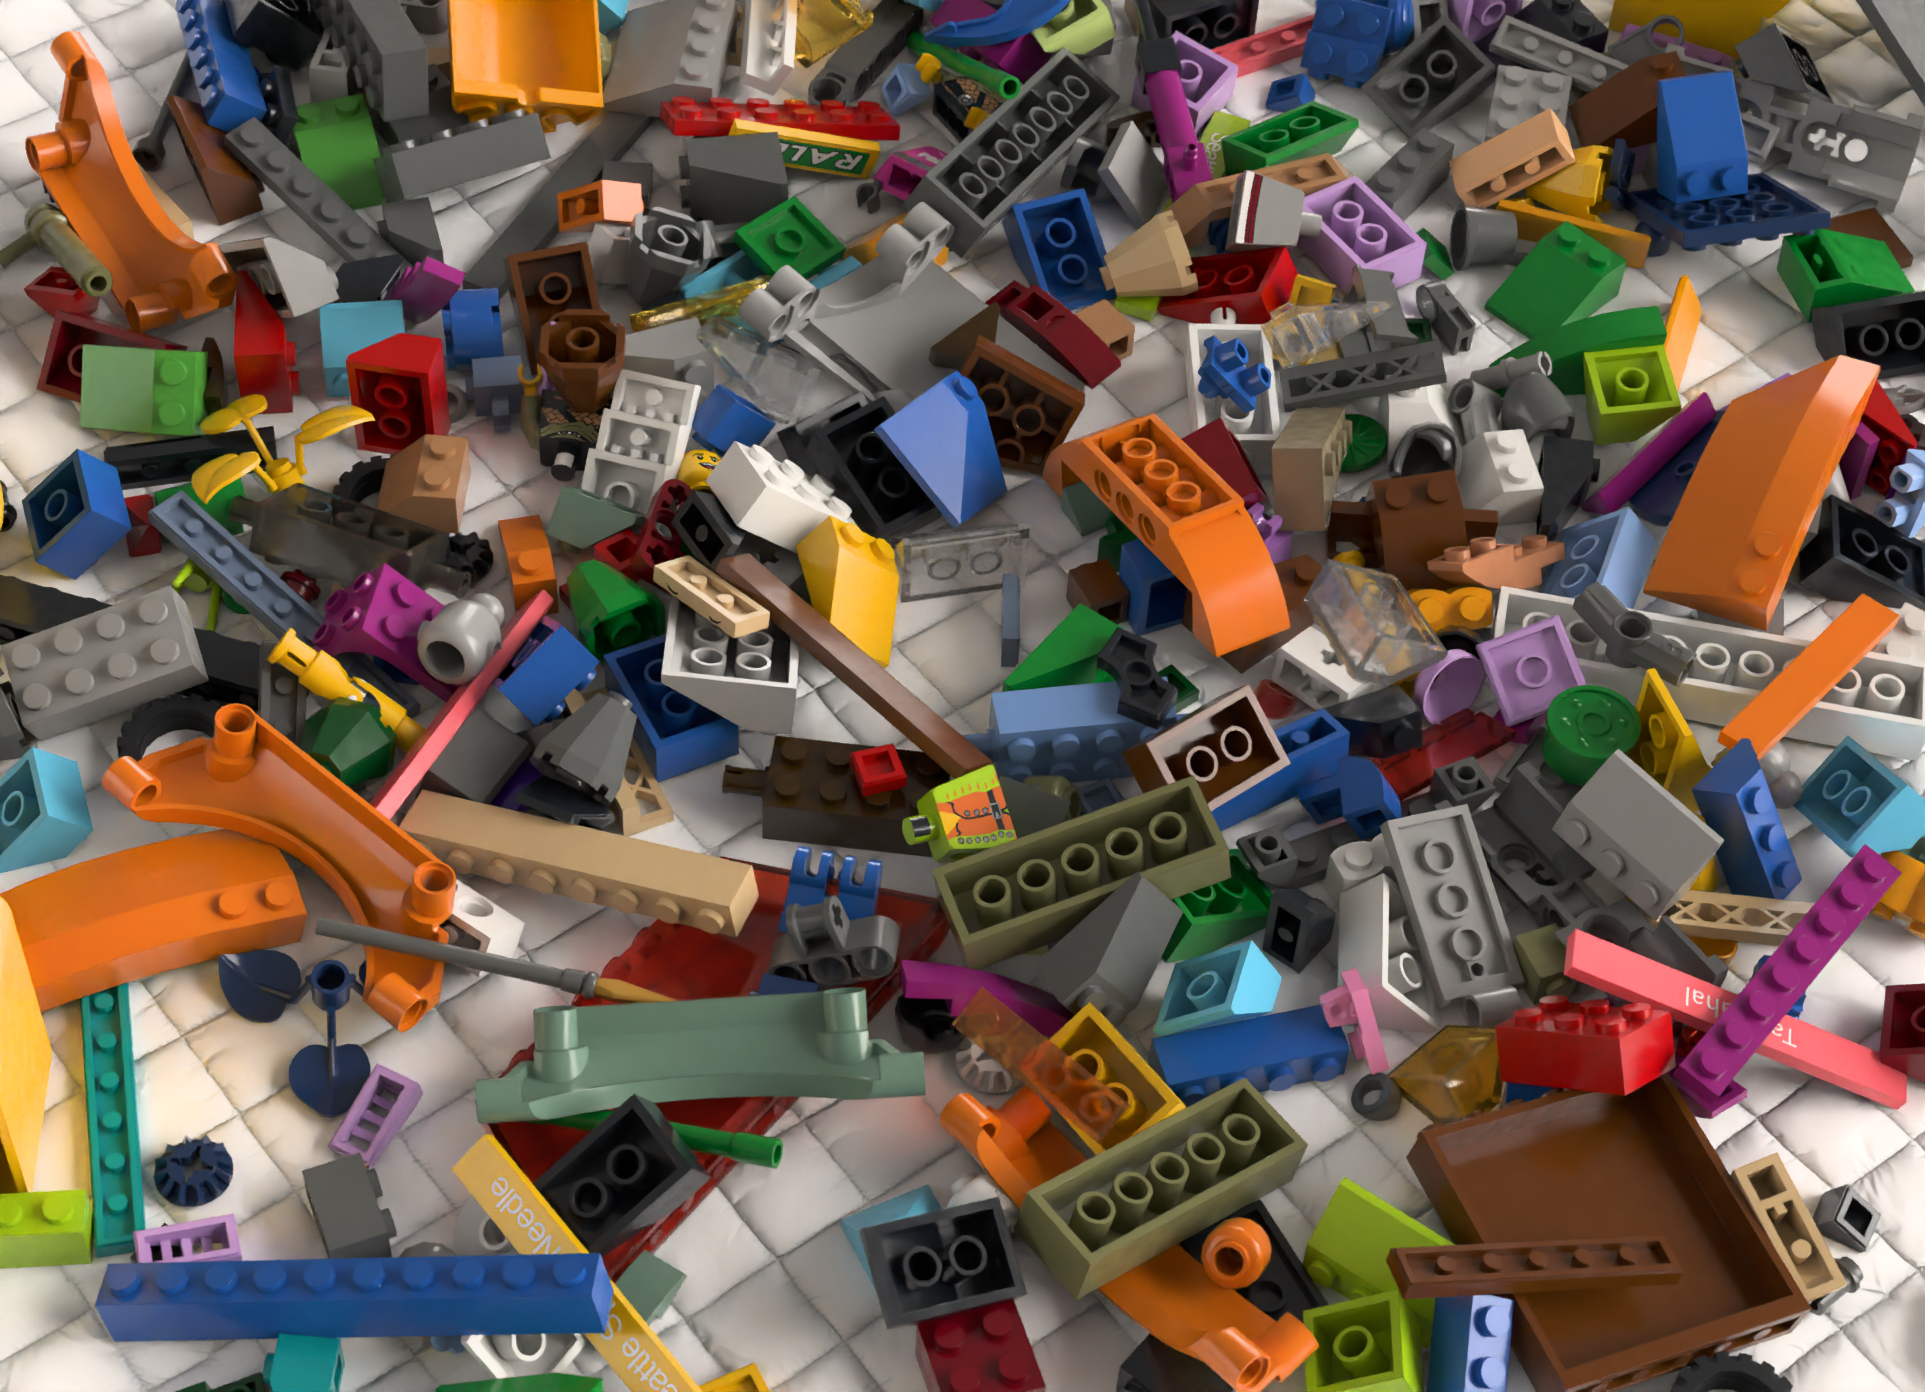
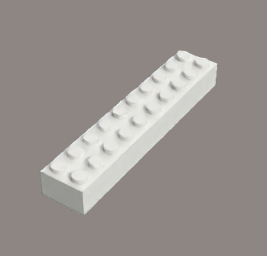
[1484,586,1925,761]

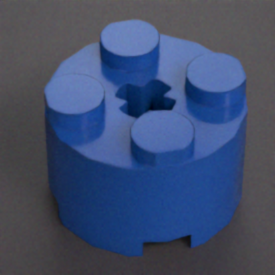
[442,287,504,372]

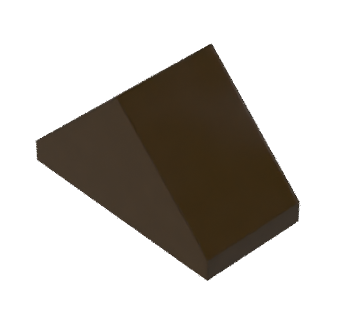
[928,301,1000,369]

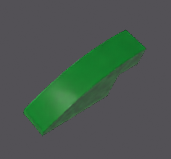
[1489,306,1667,398]

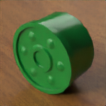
[1541,685,1641,786]

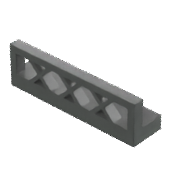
[1279,340,1447,413]

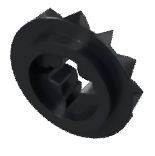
[424,531,494,586]

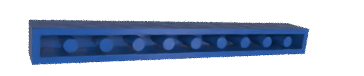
[95,1253,614,1342]

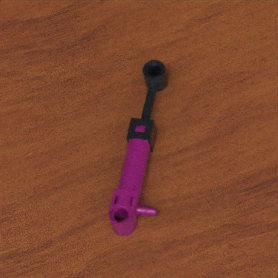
[1133,0,1213,204]

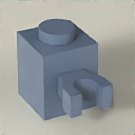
[465,355,524,432]

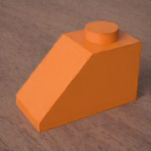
[557,180,644,233]

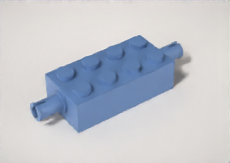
[962,676,1189,783]

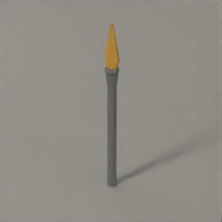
[315,916,677,1004]

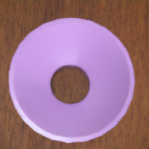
[1414,649,1484,725]

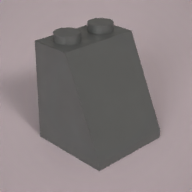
[678,132,788,226]

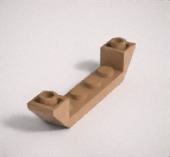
[1164,153,1354,248]

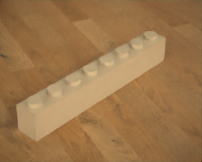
[399,790,759,937]

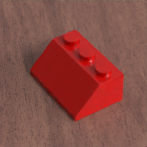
[346,333,451,454]

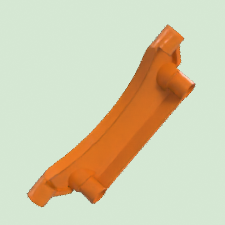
[25,31,239,332]
[102,703,456,1032]

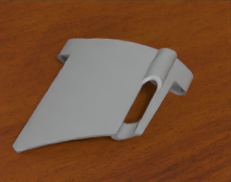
[738,202,1085,413]

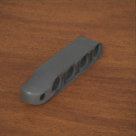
[808,0,924,106]

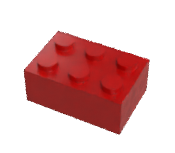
[1495,995,1676,1096]

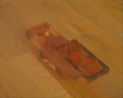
[952,987,1130,1144]

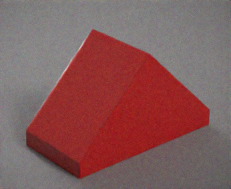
[23,266,101,319]

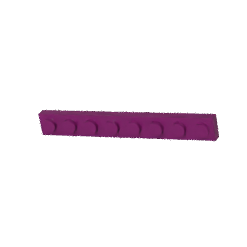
[1672,844,1902,1106]

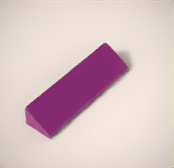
[1580,392,1717,515]

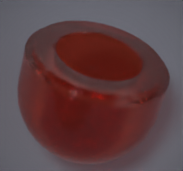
[1254,679,1298,720]

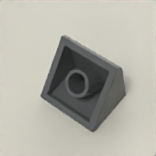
[415,707,533,805]

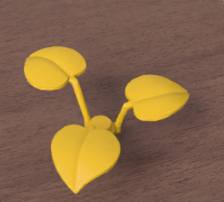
[191,394,375,508]

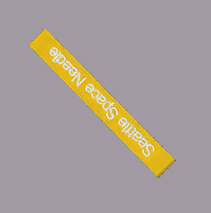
[451,1134,702,1392]

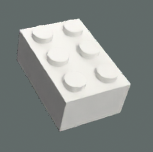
[706,441,860,554]

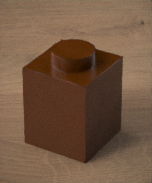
[1066,558,1130,624]

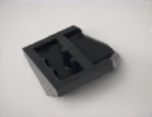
[515,775,615,830]

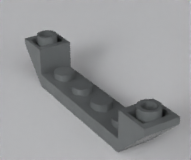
[1236,756,1495,889]

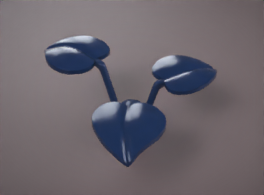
[218,950,371,1118]

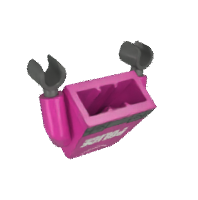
[856,146,953,252]

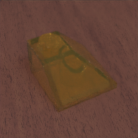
[1387,1025,1503,1125]

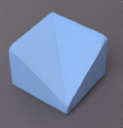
[881,63,932,117]

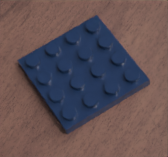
[1624,173,1831,252]

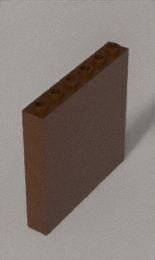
[1406,1073,1812,1392]

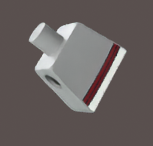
[1225,170,1322,251]

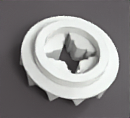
[956,1027,1031,1093]

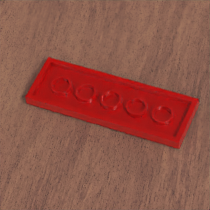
[660,96,901,141]

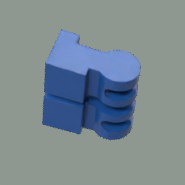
[777,846,883,933]

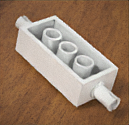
[1184,307,1281,475]

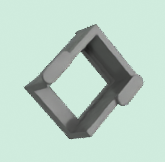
[1330,265,1419,358]

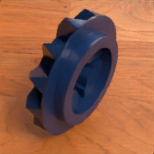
[153,1135,234,1207]

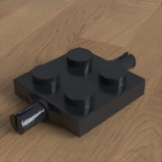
[258,65,298,148]

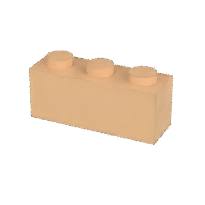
[1449,108,1575,208]

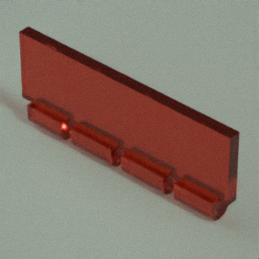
[1372,708,1516,802]

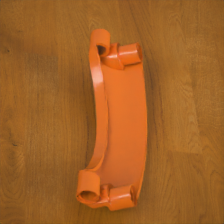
[939,1085,1319,1392]

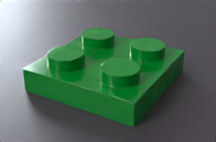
[733,196,846,280]

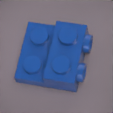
[1300,0,1394,89]

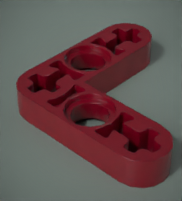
[631,479,723,595]

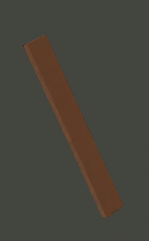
[715,553,993,779]

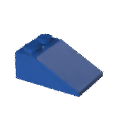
[1657,70,1748,204]
[1002,188,1117,311]
[492,615,600,726]

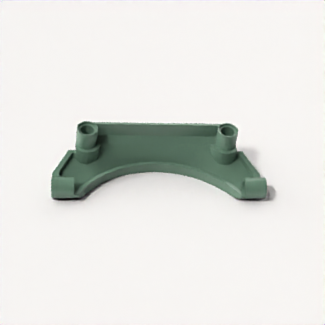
[476,987,926,1124]

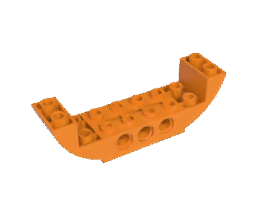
[1042,413,1290,658]

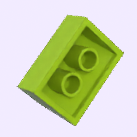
[1303,1177,1455,1349]

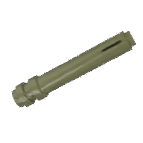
[0,203,113,297]

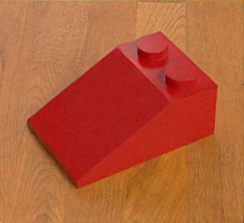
[1157,246,1298,335]
[234,270,301,414]

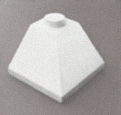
[1378,375,1465,467]
[461,1333,589,1379]

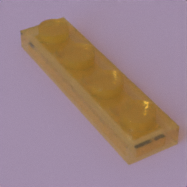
[629,275,773,332]

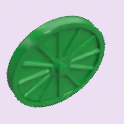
[1340,414,1387,472]

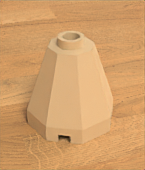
[1099,210,1199,297]

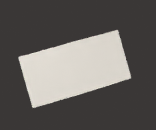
[581,369,701,536]

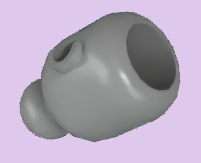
[417,593,505,685]

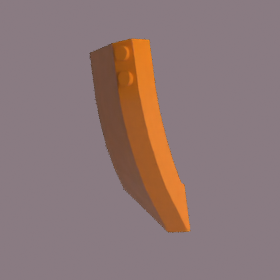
[0,829,308,1013]

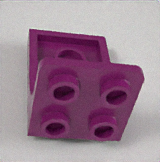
[312,563,460,702]

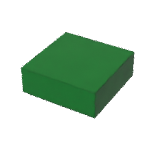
[1416,228,1455,280]

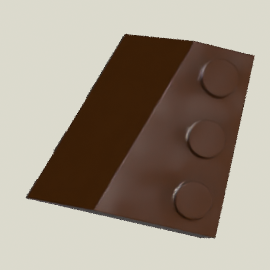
[958,334,1085,474]

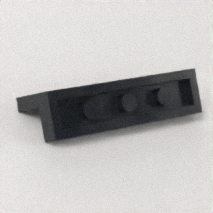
[104,426,278,490]

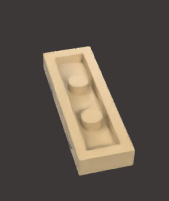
[653,555,770,638]

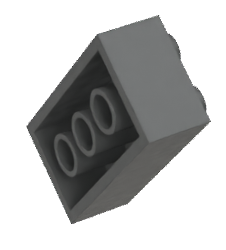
[373,108,551,203]

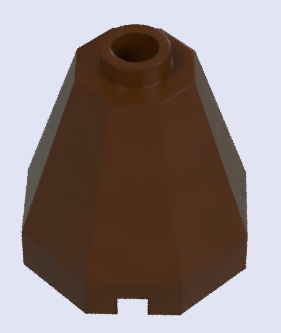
[539,309,626,413]

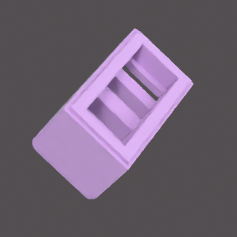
[328,1063,424,1169]
[133,1213,242,1263]

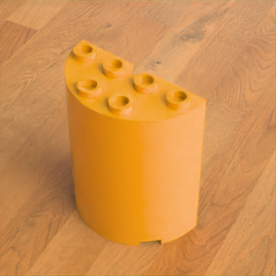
[447,0,604,133]

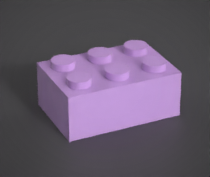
[1297,175,1427,293]

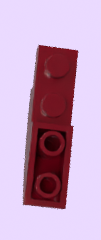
[985,280,1122,389]

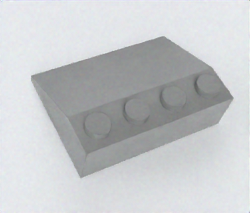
[602,0,737,117]
[661,595,799,736]

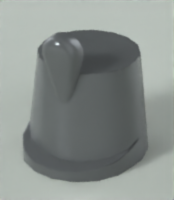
[1450,204,1528,271]

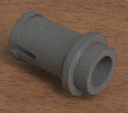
[1809,1256,1863,1316]

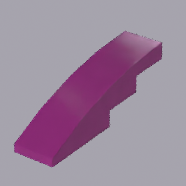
[383,256,465,324]
[899,960,1075,1037]

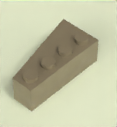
[1271,408,1353,531]

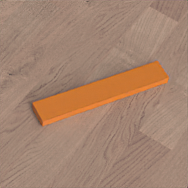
[1717,593,1899,761]

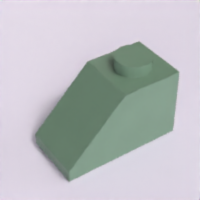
[546,486,646,554]

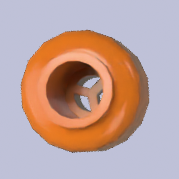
[1201,1217,1272,1289]

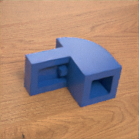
[1298,757,1402,840]

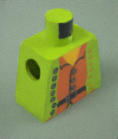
[902,764,1017,863]

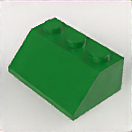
[1221,101,1359,177]

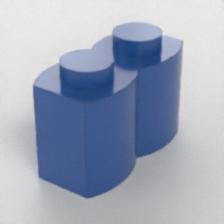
[692,384,777,457]

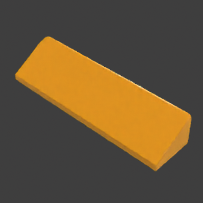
[1497,199,1651,269]
[1664,275,1702,392]

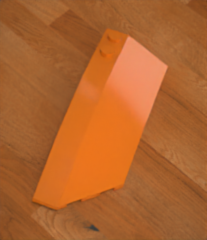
[1643,355,1881,631]

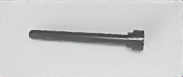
[132,51,193,172]

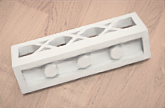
[740,0,798,96]

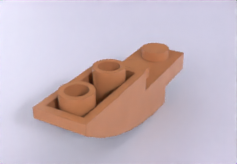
[1427,535,1565,590]

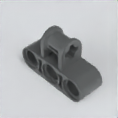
[766,895,901,990]

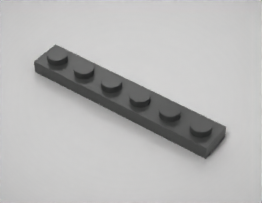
[224,117,413,271]

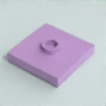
[1475,614,1587,728]

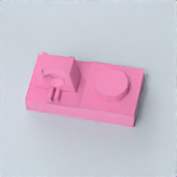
[1319,968,1390,1075]

